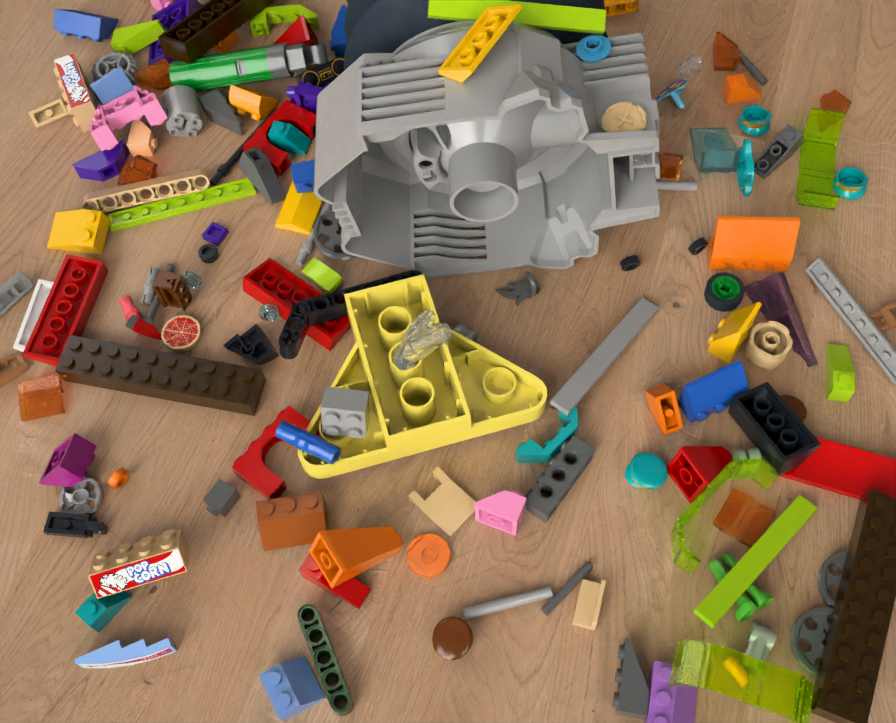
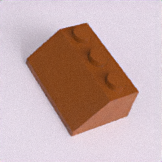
[256,491,328,551]

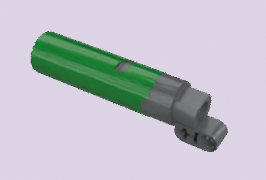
[169,42,329,92]

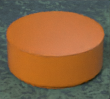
[108,468,129,489]

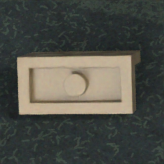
[572,579,606,630]

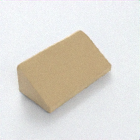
[28,98,70,129]

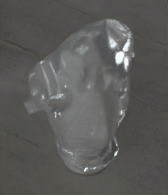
[393,309,452,371]

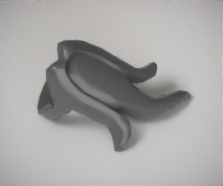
[495,271,540,306]

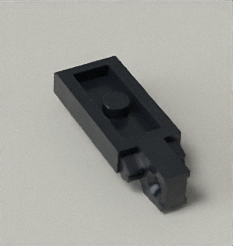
[43,512,108,538]

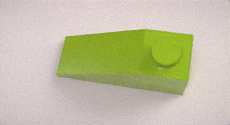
[110,20,167,54]
[826,343,855,402]

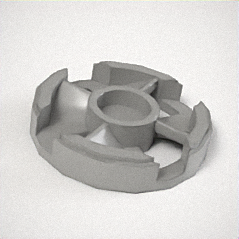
[59,477,104,516]

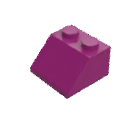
[39,433,96,487]

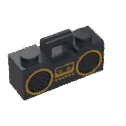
[295,55,345,87]

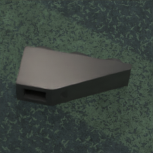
[198,89,244,136]
[754,124,805,179]
[238,147,286,205]
[612,638,650,719]

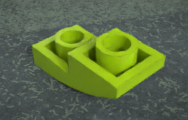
[302,257,344,293]

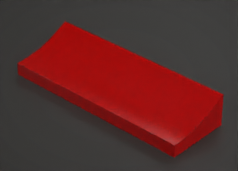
[22,254,108,367]
[243,258,351,351]
[776,436,896,500]

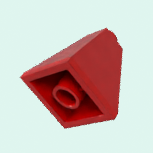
[273,15,319,46]
[667,446,733,504]

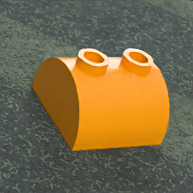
[229,85,278,121]

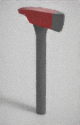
[126,264,175,340]

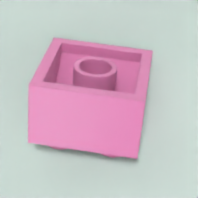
[475,490,526,536]

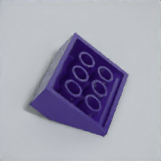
[148,0,202,67]

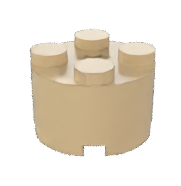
[745,321,793,370]

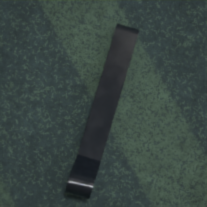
[279,270,422,359]

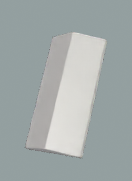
[13,279,54,352]

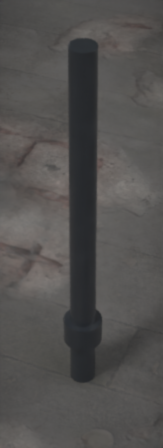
[210,108,277,186]

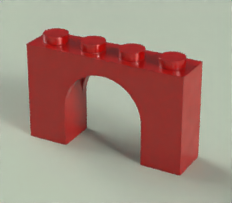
[242,100,316,177]
[232,406,326,500]

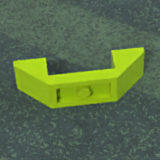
[250,4,320,36]

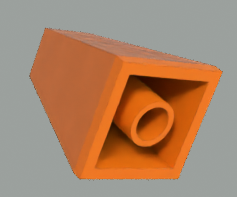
[309,526,404,588]

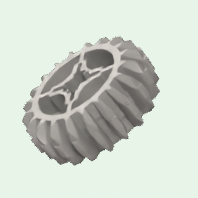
[91,51,140,85]

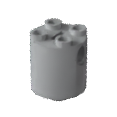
[162,85,203,138]

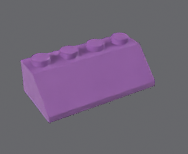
[644,661,698,723]

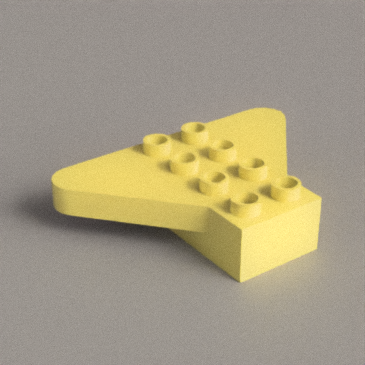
[298,274,547,479]

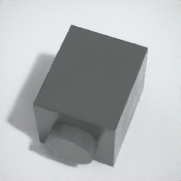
[203,479,241,517]

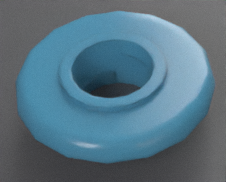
[576,35,611,63]

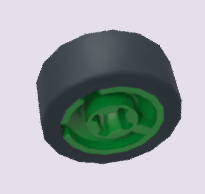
[704,272,745,312]

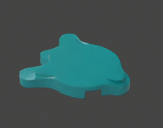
[734,139,754,197]

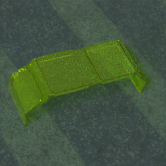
[796,108,846,211]
[671,459,778,575]
[669,639,814,723]

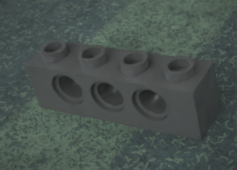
[525,436,595,523]

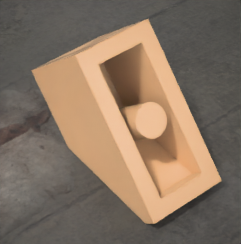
[127,119,158,156]

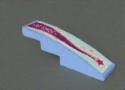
[74,638,177,668]

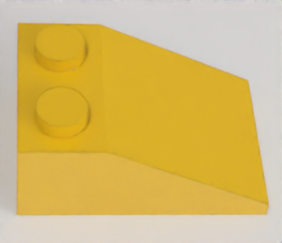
[47,209,110,255]
[707,302,762,364]

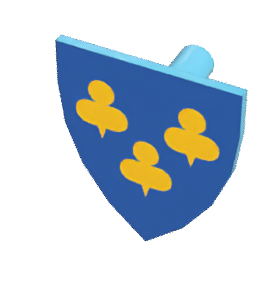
[655,78,688,110]

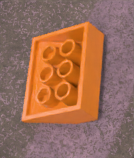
[707,216,800,272]

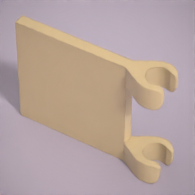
[409,467,476,537]

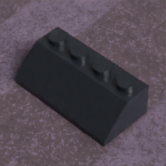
[728,382,821,476]

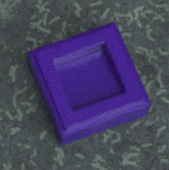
[202,222,229,246]

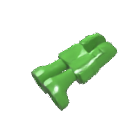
[708,552,774,622]

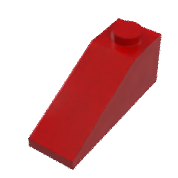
[299,553,371,609]

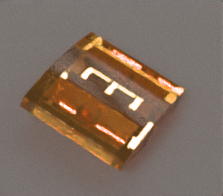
[19,374,65,422]
[713,489,775,548]

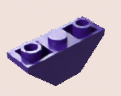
[72,140,129,182]

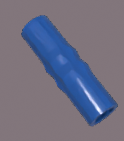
[275,420,341,465]

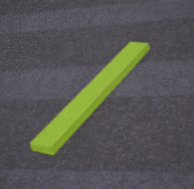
[428,0,606,34]
[107,178,257,232]
[694,494,818,628]

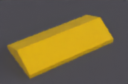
[437,4,522,83]
[275,181,323,234]

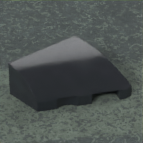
[223,324,280,365]

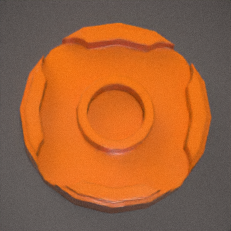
[406,533,451,578]

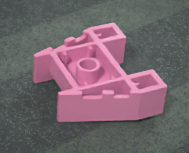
[88,86,168,151]

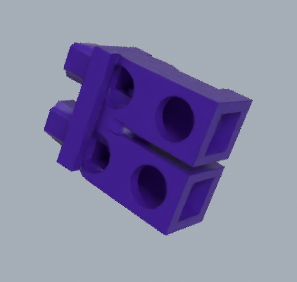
[286,81,329,114]

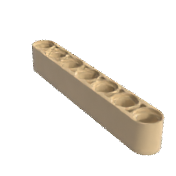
[82,168,210,212]

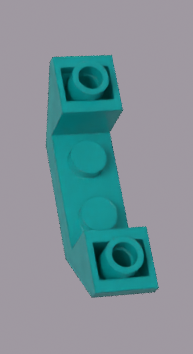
[516,405,578,463]

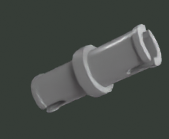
[140,267,160,307]

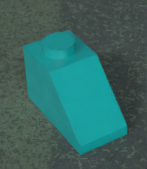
[268,121,311,155]
[75,591,131,633]

